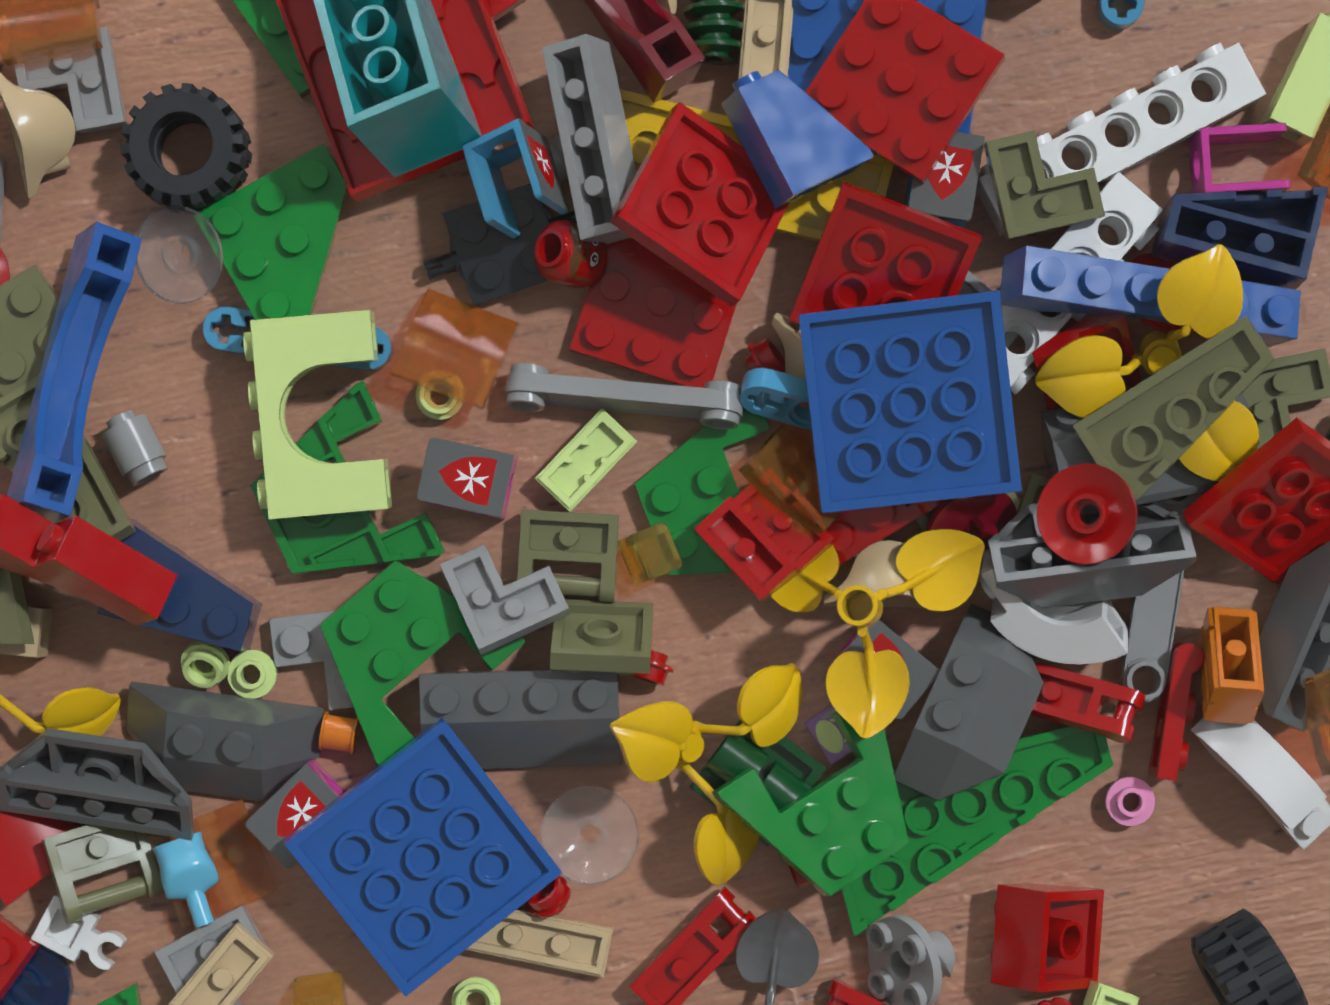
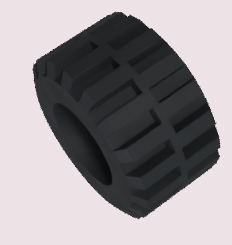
[120,83,252,214]
[1191,908,1308,1005]

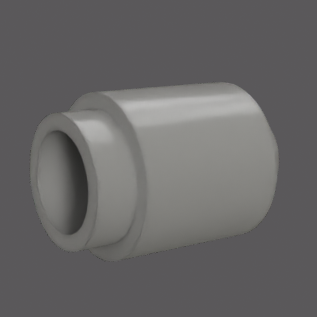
[101,410,168,486]

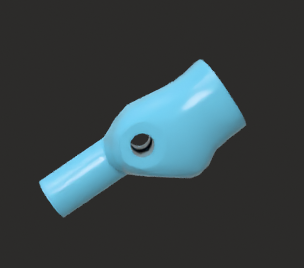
[152,832,219,929]

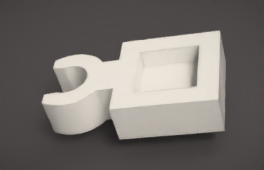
[31,893,127,970]

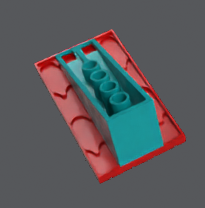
[276,0,535,202]

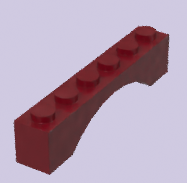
[584,0,705,103]

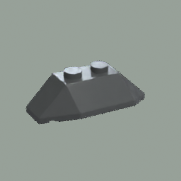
[988,502,1197,608]
[1259,541,1330,732]
[894,603,1044,801]
[126,681,325,802]
[0,728,194,840]

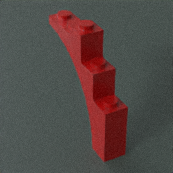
[0,493,178,626]

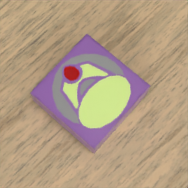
[804,704,852,764]

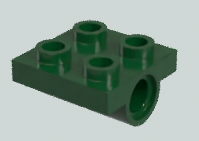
[689,719,826,846]

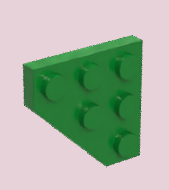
[195,144,348,320]

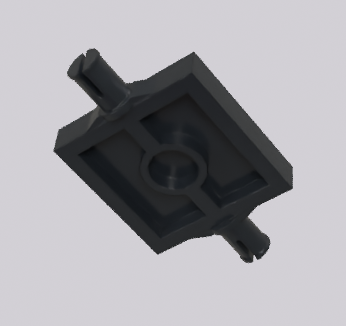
[423,183,577,306]

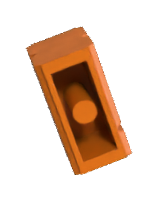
[1197,606,1264,724]

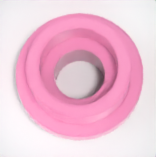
[1105,777,1155,826]

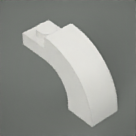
[979,549,1129,665]
[1191,718,1330,850]

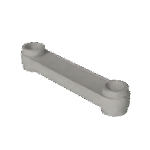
[505,363,743,430]
[1120,493,1197,702]

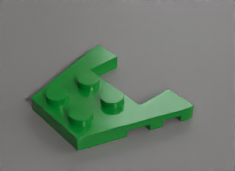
[250,380,446,574]
[635,407,770,575]
[319,560,526,766]
[712,711,909,896]

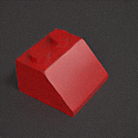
[991,883,1104,992]

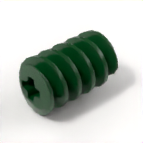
[684,0,746,65]

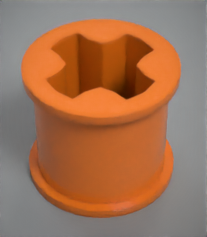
[319,711,360,755]

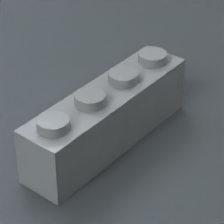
[542,34,636,245]

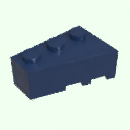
[1150,187,1328,289]
[97,519,262,652]

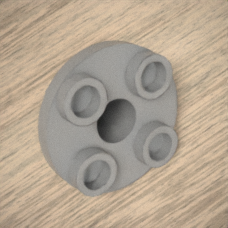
[866,915,955,1005]

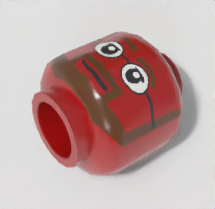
[534,220,607,288]

